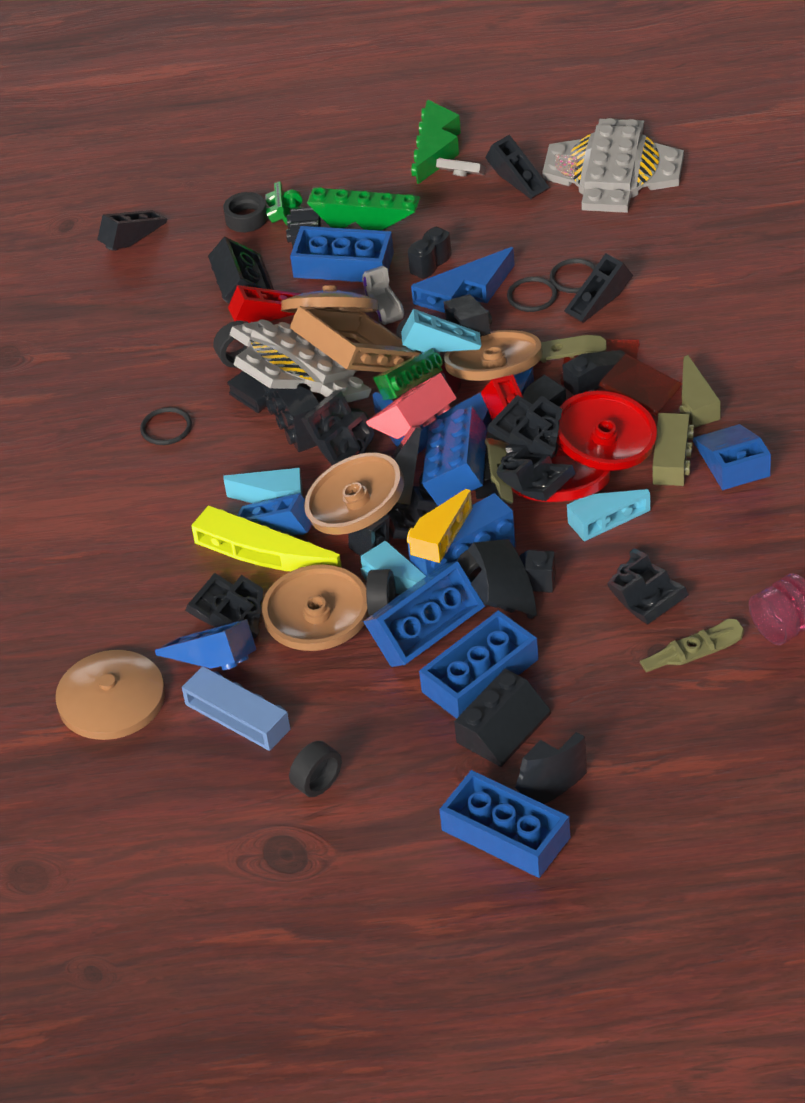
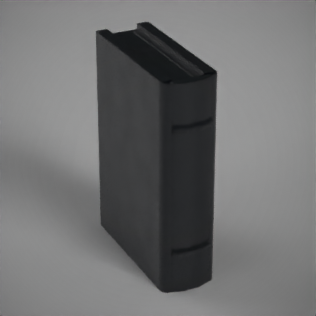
[227,371,269,413]

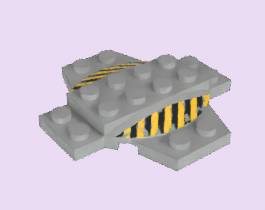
[543,118,684,213]
[230,320,371,403]

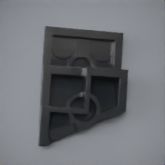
[301,390,375,466]
[487,395,562,456]
[496,444,576,501]
[387,486,438,539]
[468,539,537,619]
[607,548,689,625]
[185,573,264,639]
[515,732,587,804]

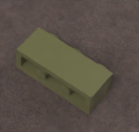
[653,413,694,486]

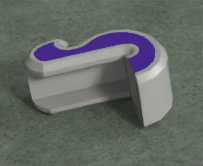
[363,266,405,325]

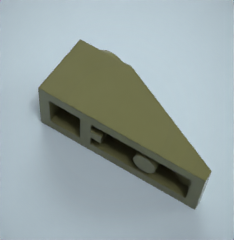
[680,355,720,428]

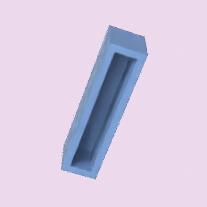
[182,666,290,751]

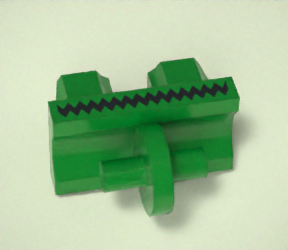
[265,181,302,225]

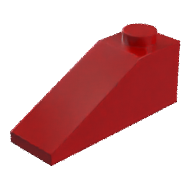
[228,285,301,323]

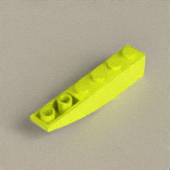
[191,505,342,572]

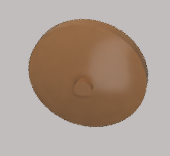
[281,286,378,313]
[444,330,543,381]
[304,453,404,535]
[262,565,369,651]
[56,650,165,740]

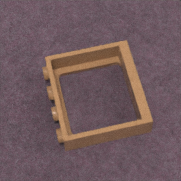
[290,306,421,372]

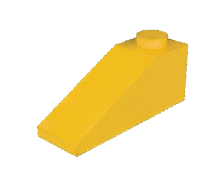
[407,489,472,563]

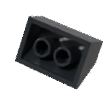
[208,236,274,304]
[454,669,551,767]

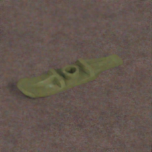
[540,335,606,363]
[485,438,513,504]
[640,619,744,672]

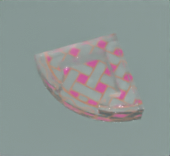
[555,154,577,178]

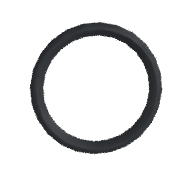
[550,258,596,293]
[507,277,557,312]
[140,407,192,445]

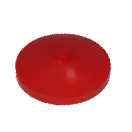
[557,391,657,471]
[512,447,611,502]

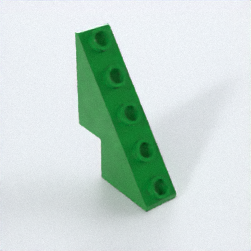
[411,100,461,184]
[307,187,420,231]
[373,348,443,400]

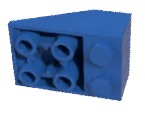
[693,424,771,490]

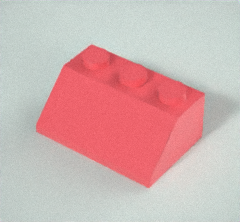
[366,373,456,439]

